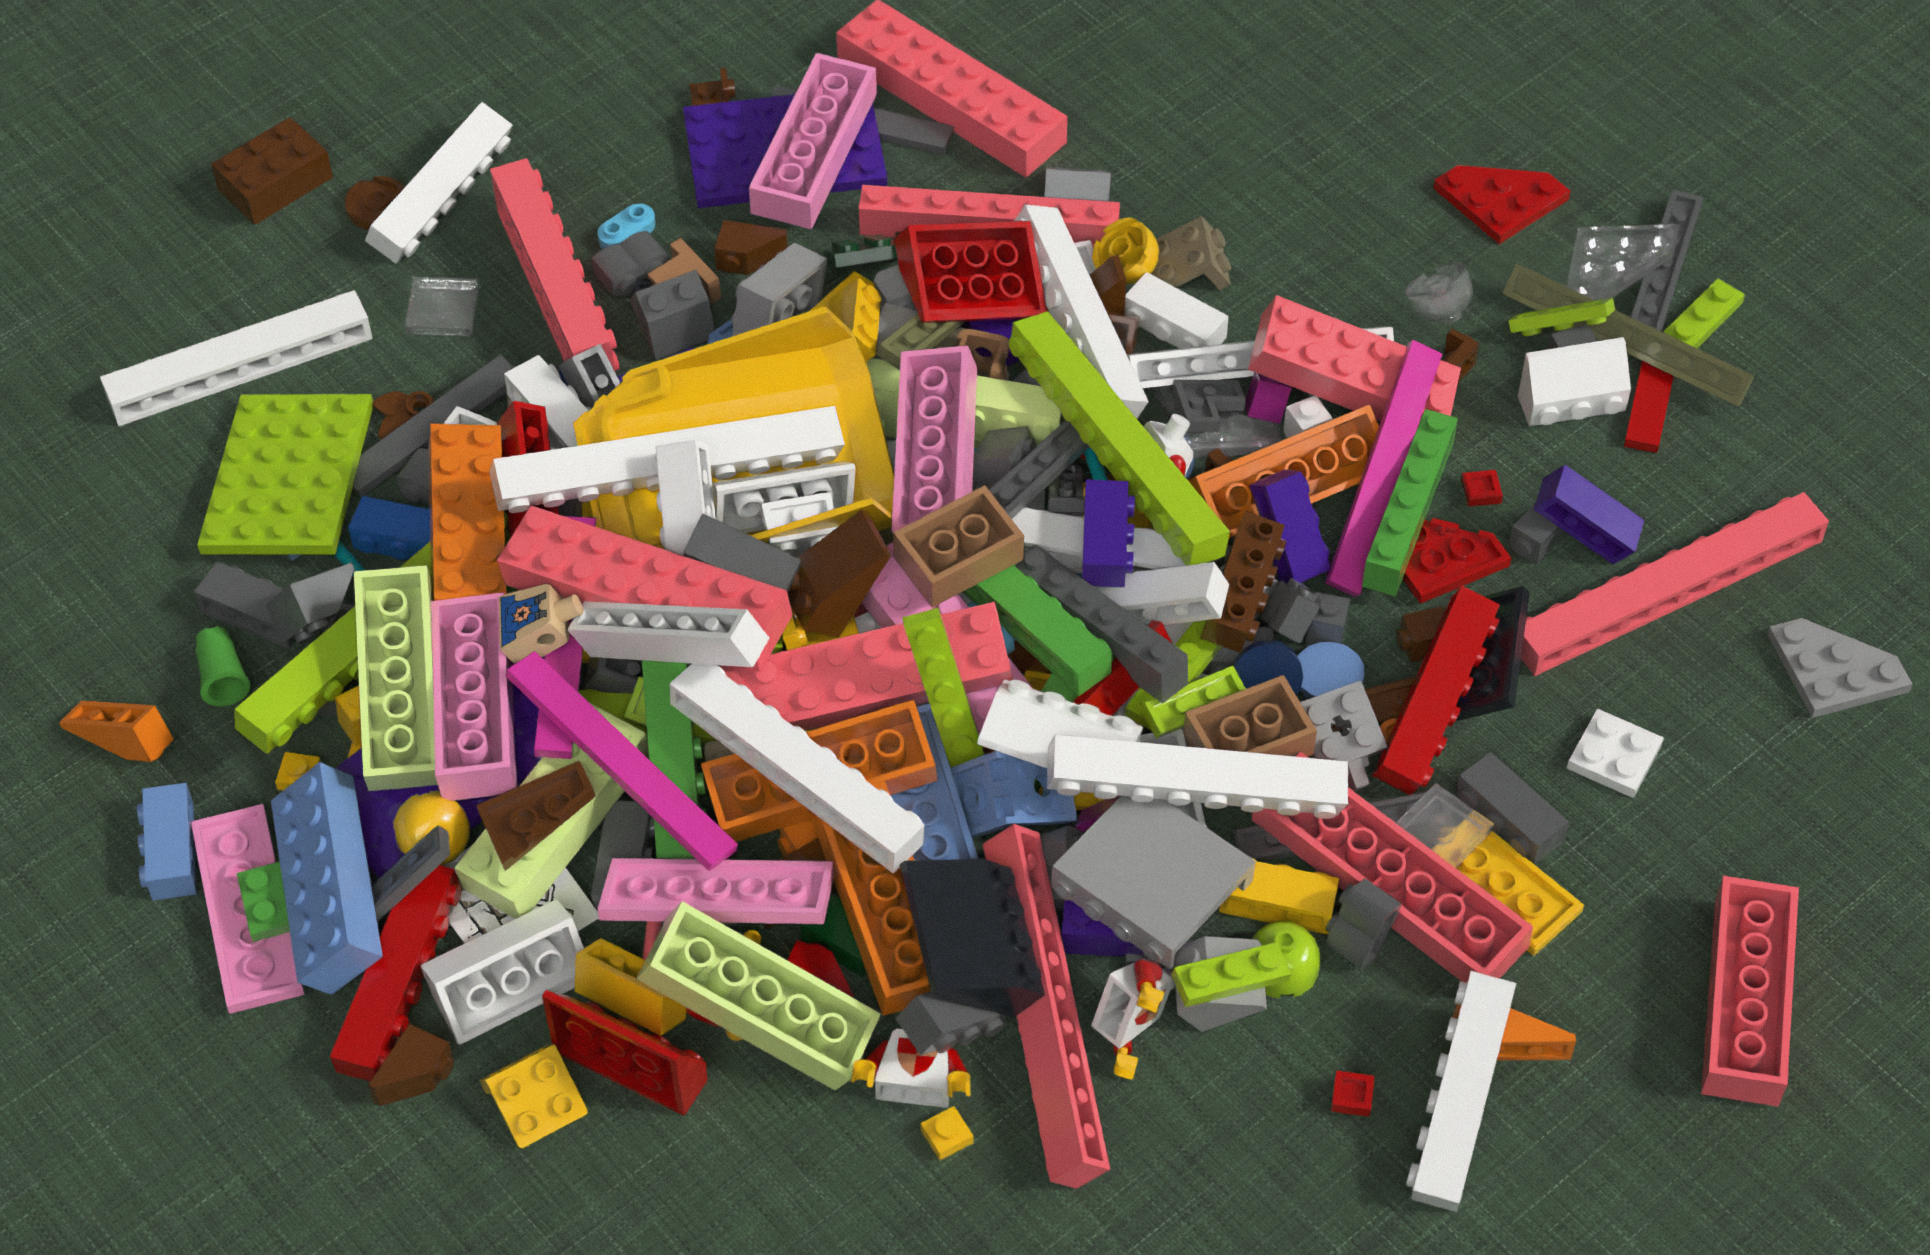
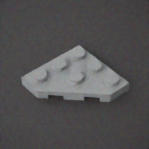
[1767,618,1913,718]

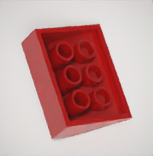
[894,221,1047,323]
[542,990,708,1116]

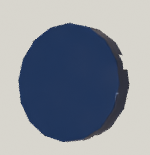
[1233,641,1303,695]

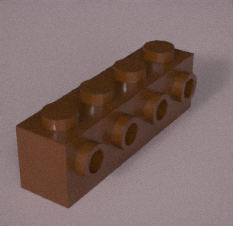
[1200,511,1287,653]

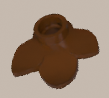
[373,391,435,439]

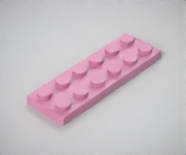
[191,804,304,1014]
[597,858,835,924]

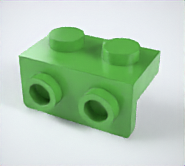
[236,861,290,942]

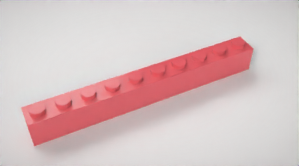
[1521,492,1829,676]
[983,824,1110,1189]

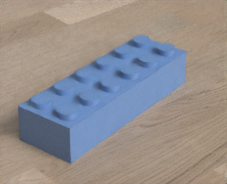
[271,762,383,995]

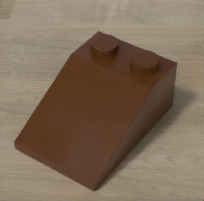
[787,510,891,638]

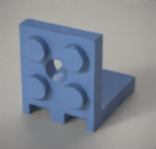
[950,751,1077,839]

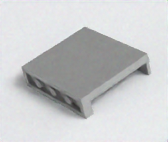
[1051,796,1256,970]

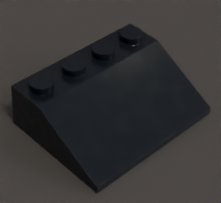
[900,859,1045,1018]

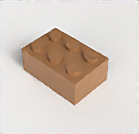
[893,485,1024,608]
[1183,675,1317,757]

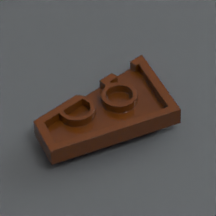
[476,760,596,871]

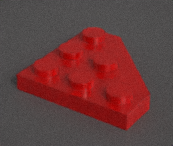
[1433,165,1571,244]
[1402,517,1512,604]

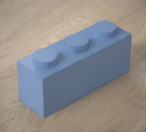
[137,783,197,901]

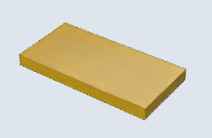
[1432,815,1584,956]

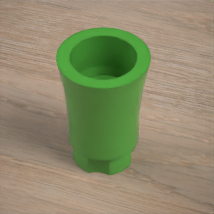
[195,626,251,706]

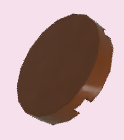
[345,176,405,230]

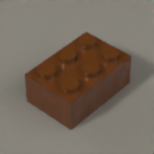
[211,117,333,225]

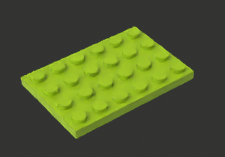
[197,394,373,555]

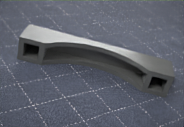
[1015,545,1188,704]

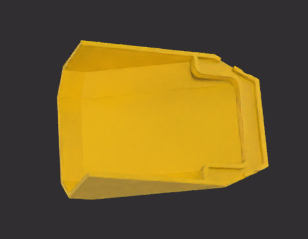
[573,306,894,550]

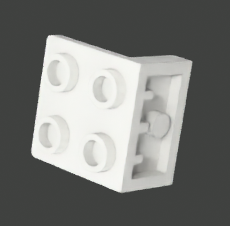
[760,492,837,558]

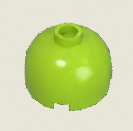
[1252,921,1320,998]

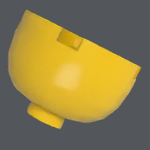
[1092,217,1159,285]
[393,791,470,866]

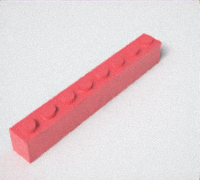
[859,185,1120,247]

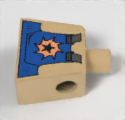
[499,584,584,664]

